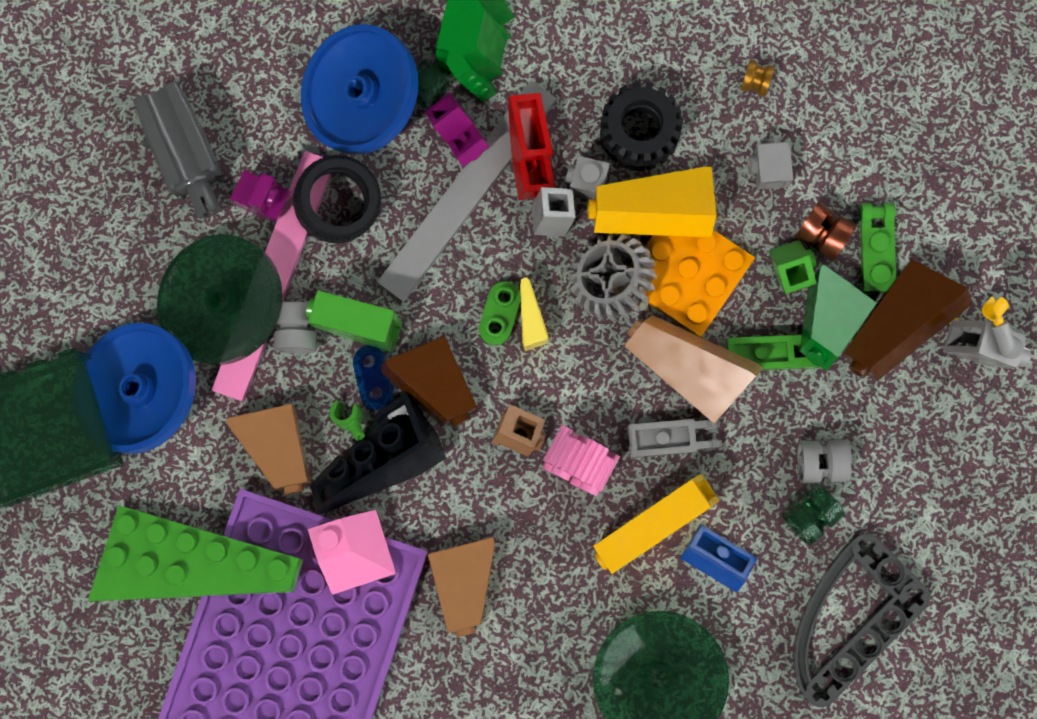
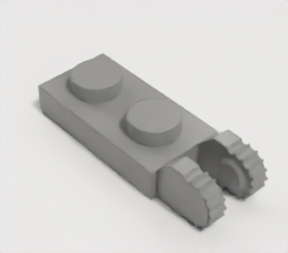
[628,419,723,459]

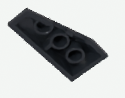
[310,392,446,514]

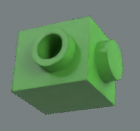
[768,240,817,294]

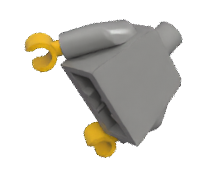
[943,296,1031,368]

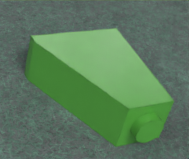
[306,290,403,353]

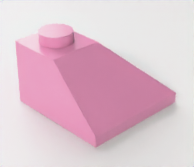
[308,510,397,595]

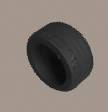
[293,155,381,243]

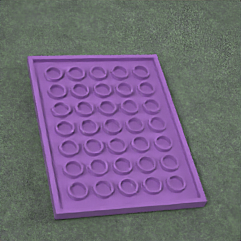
[158,489,428,719]

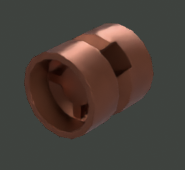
[795,201,857,261]

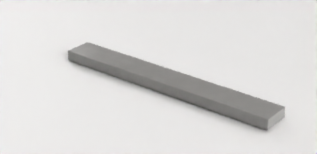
[377,80,557,303]

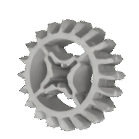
[569,233,658,321]

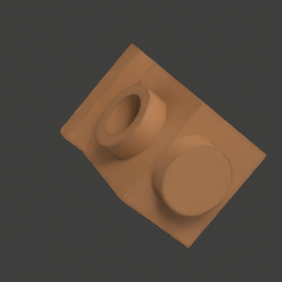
[491,404,546,457]

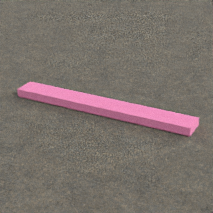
[211,151,332,403]

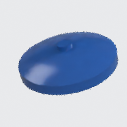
[301,24,418,155]
[73,323,196,454]

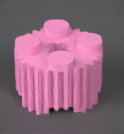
[542,425,620,497]

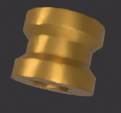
[740,59,775,98]

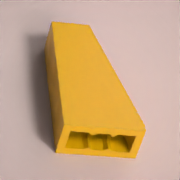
[587,167,717,237]
[593,473,720,574]

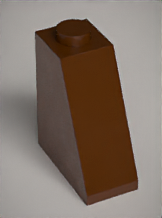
[381,336,477,427]

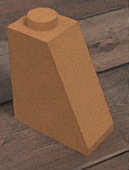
[226,404,311,495]
[428,537,495,638]

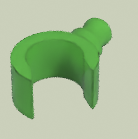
[330,400,365,441]

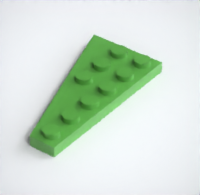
[88,505,303,602]

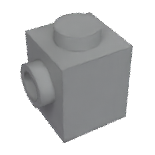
[749,138,793,190]
[565,155,610,200]
[531,187,576,236]

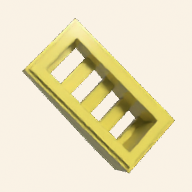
[520,278,549,351]

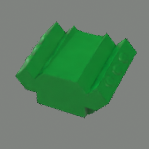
[436,0,515,102]

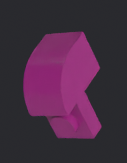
[425,92,489,167]
[230,170,291,222]

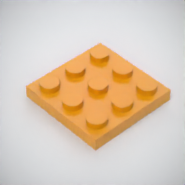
[630,230,755,337]

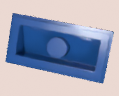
[680,524,757,592]

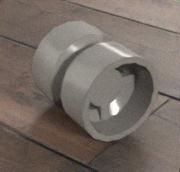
[274,302,317,353]
[797,439,851,484]

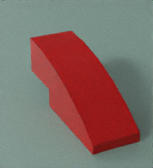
[508,93,556,200]

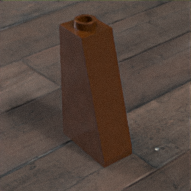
[844,259,972,381]

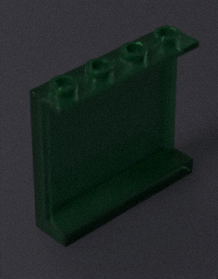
[0,348,124,509]

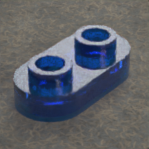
[353,346,394,411]

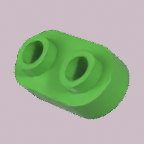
[479,281,521,346]

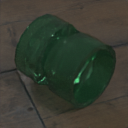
[781,483,846,546]

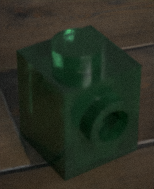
[416,59,451,110]

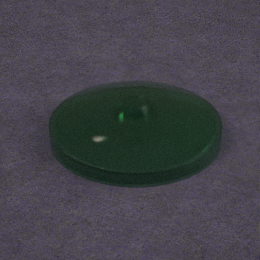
[157,234,282,365]
[592,611,729,719]

